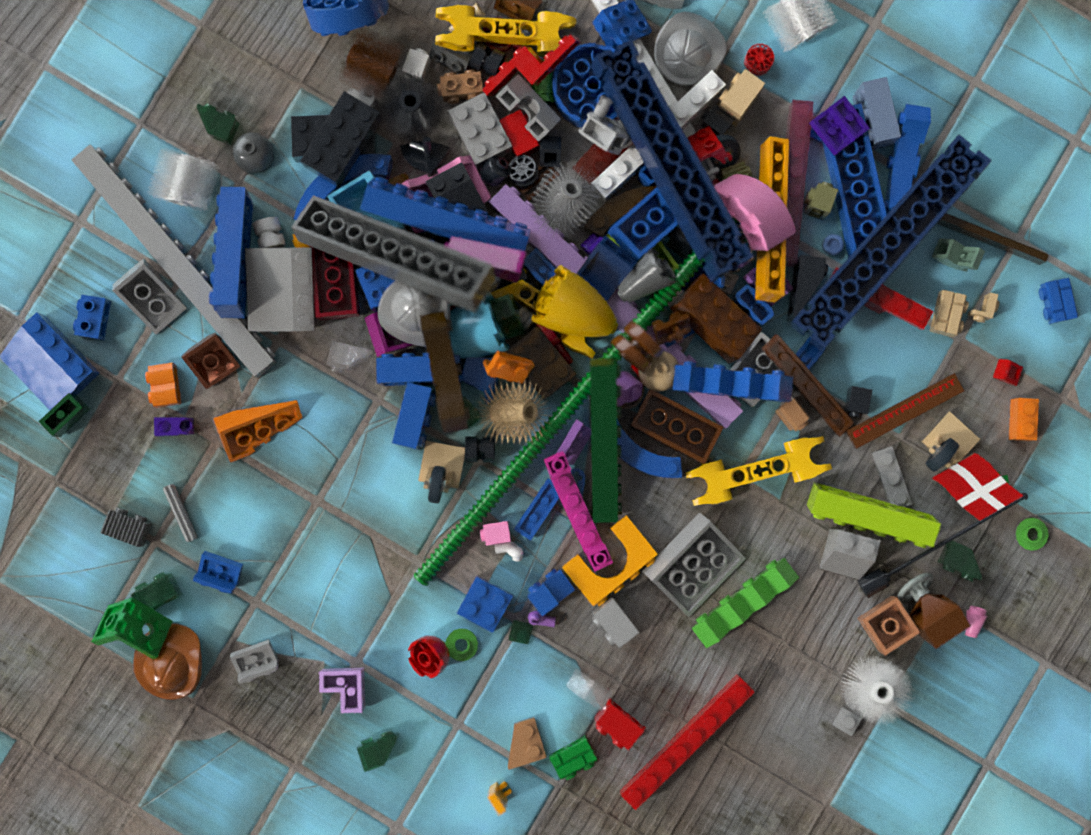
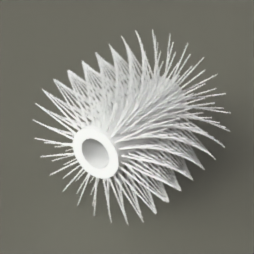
[763,0,838,52]
[148,148,220,211]
[840,656,914,725]

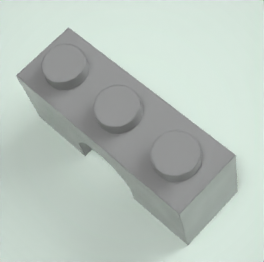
[496,74,561,142]

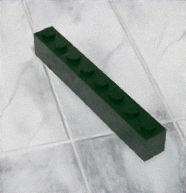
[590,358,622,523]

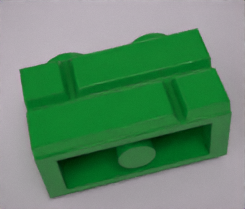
[549,735,597,780]

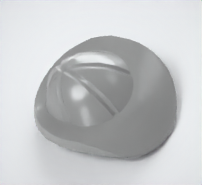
[654,12,727,86]
[378,281,450,346]

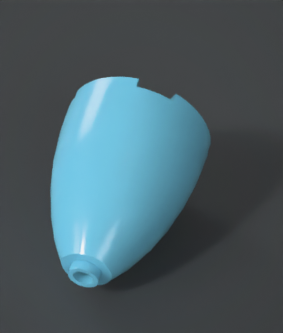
[425,292,510,359]

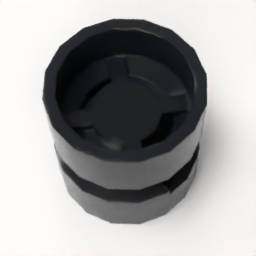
[470,42,506,77]
[465,436,495,463]

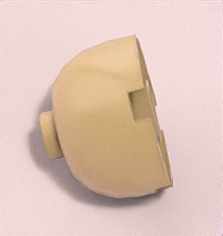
[639,351,679,392]

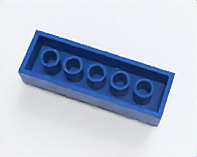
[209,187,253,318]

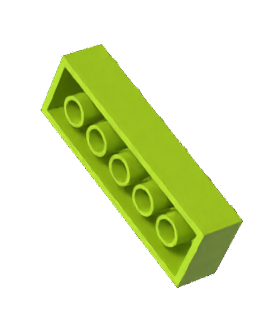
[807,482,941,548]

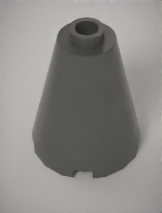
[618,248,677,303]

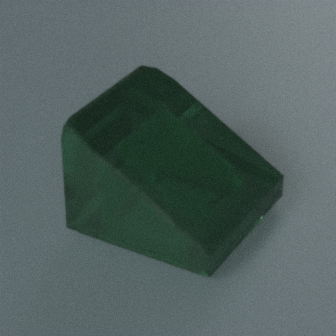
[508,619,533,645]

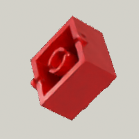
[594,698,646,751]

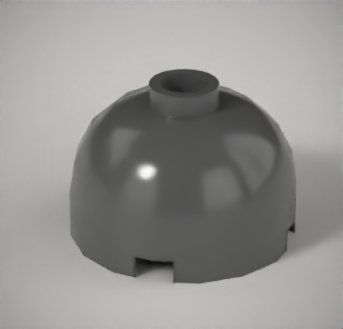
[233,132,274,174]

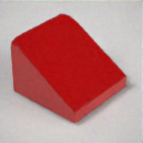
[993,359,1023,386]

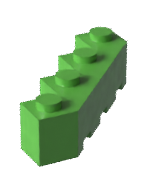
[691,558,799,648]

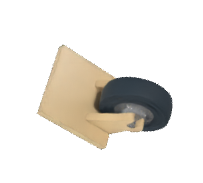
[922,412,980,472]
[418,441,465,504]

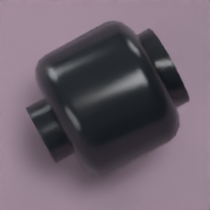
[480,156,509,186]

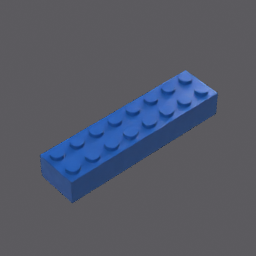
[818,104,887,258]
[360,177,530,252]

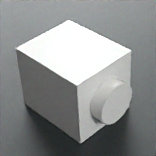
[402,48,431,83]

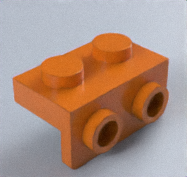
[482,351,535,384]

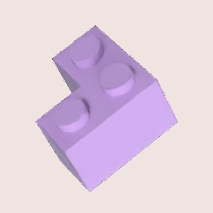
[319,668,365,713]

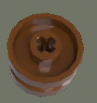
[611,320,665,373]

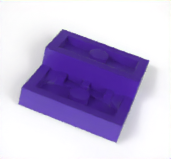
[809,96,870,156]

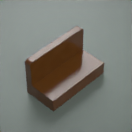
[493,0,543,21]

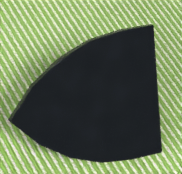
[400,137,451,175]

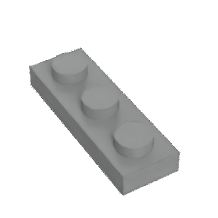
[872,446,912,507]

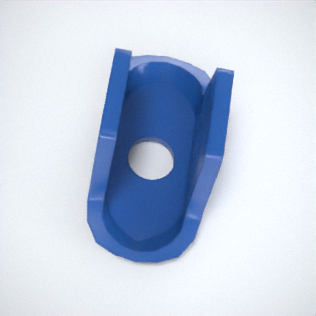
[461,357,499,405]

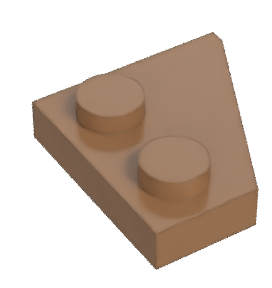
[508,717,547,770]

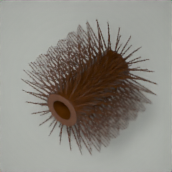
[339,26,405,100]

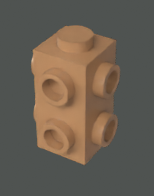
[437,70,483,104]

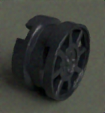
[508,155,540,189]

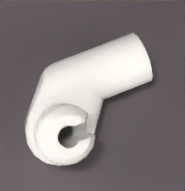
[494,541,524,562]

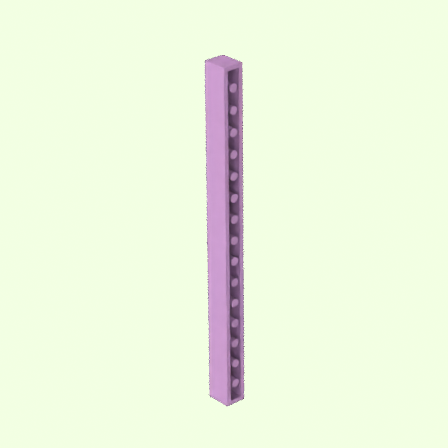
[489,185,743,430]

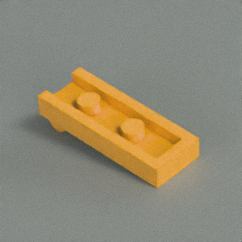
[488,781,512,815]

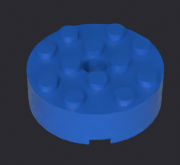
[303,0,389,36]
[553,43,620,128]

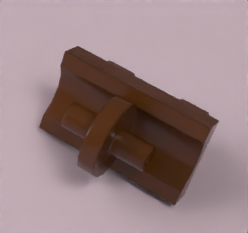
[652,311,691,345]

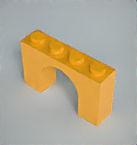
[562,515,658,606]

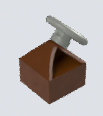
[898,573,971,649]

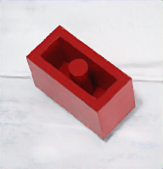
[499,110,541,157]

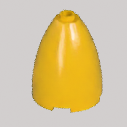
[531,265,618,337]

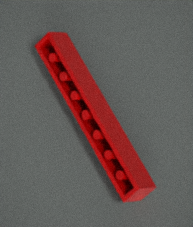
[620,674,754,811]

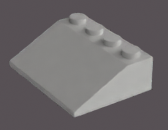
[245,247,314,331]
[642,513,746,617]

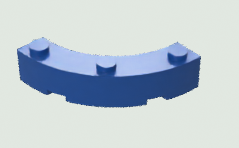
[884,104,931,214]
[294,154,393,221]
[617,419,682,478]

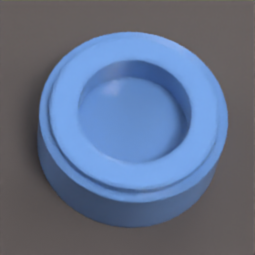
[822,234,844,256]

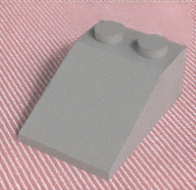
[112,258,187,334]

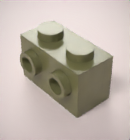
[804,182,838,220]

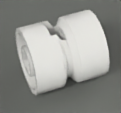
[253,217,286,248]

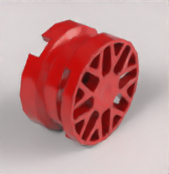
[744,44,774,76]

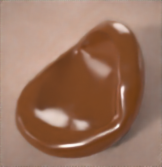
[133,623,202,700]

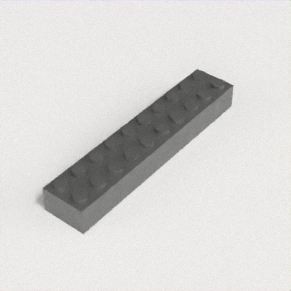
[291,195,496,313]

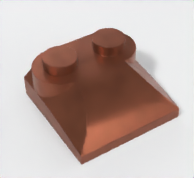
[181,332,240,390]

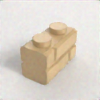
[930,290,969,337]

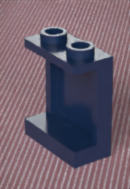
[576,236,638,302]

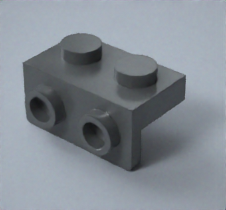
[429,29,476,74]

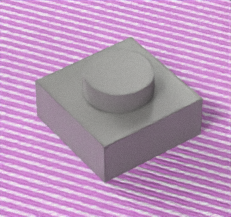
[832,707,862,736]

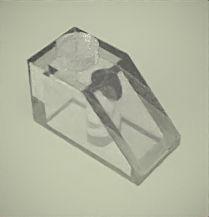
[326,341,375,373]
[566,668,612,711]

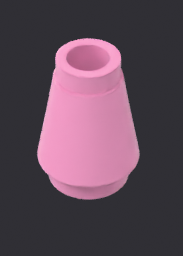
[965,606,987,638]

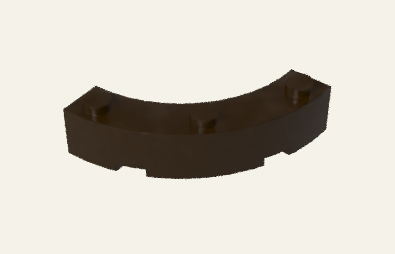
[584,186,657,238]
[419,311,471,434]

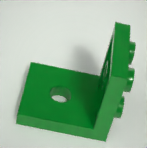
[91,598,173,659]

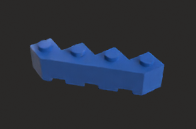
[673,362,793,402]

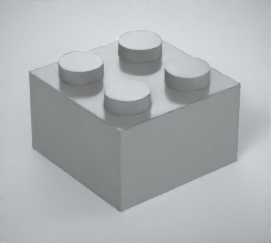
[592,596,639,648]

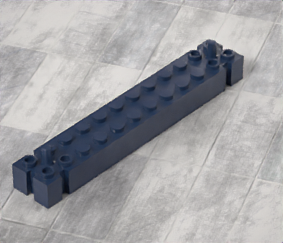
[590,40,754,282]
[791,134,992,352]

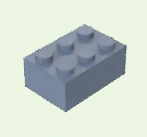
[853,77,901,151]

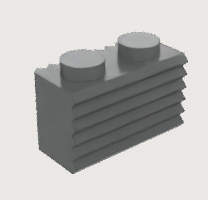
[100,507,152,547]

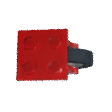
[687,126,741,171]

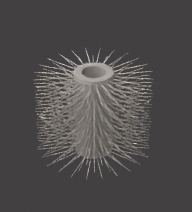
[530,163,601,237]

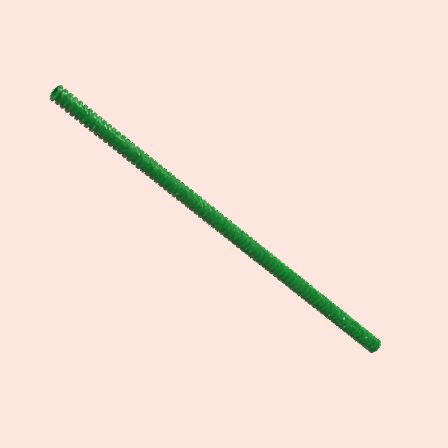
[413,217,739,586]

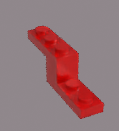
[482,34,581,96]
[830,267,933,330]

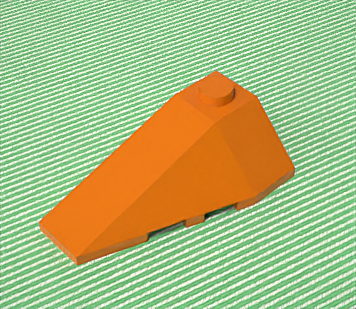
[213,400,303,463]

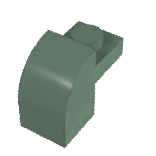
[932,238,985,272]

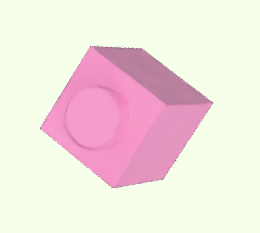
[480,521,511,545]

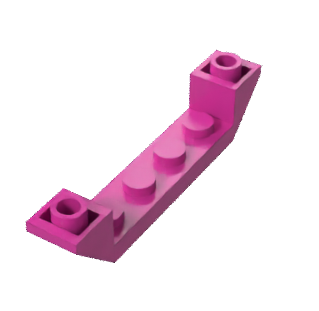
[544,450,613,572]

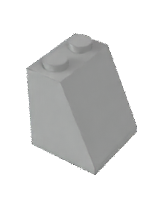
[820,529,880,579]

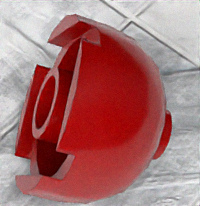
[408,635,450,679]

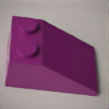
[364,312,415,357]

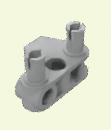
[578,96,632,155]

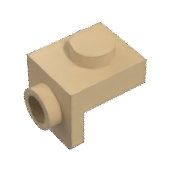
[968,292,999,323]

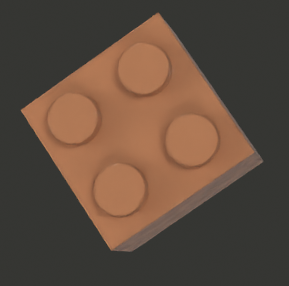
[857,596,920,655]

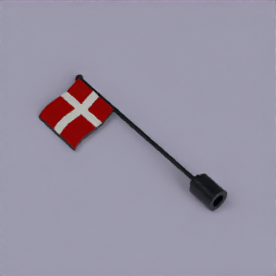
[857,453,1028,598]

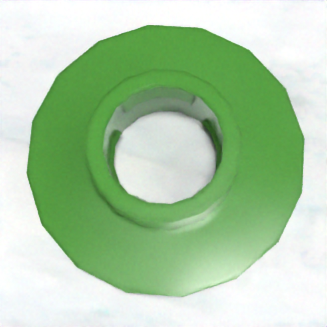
[1015,518,1048,551]
[446,628,478,661]

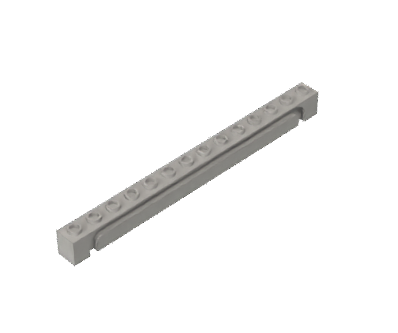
[72,144,277,378]

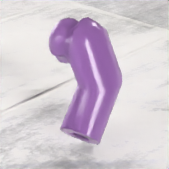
[528,611,556,627]

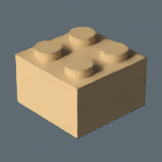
[717,69,765,126]

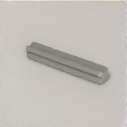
[163,484,197,542]

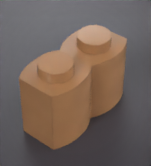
[775,398,810,432]

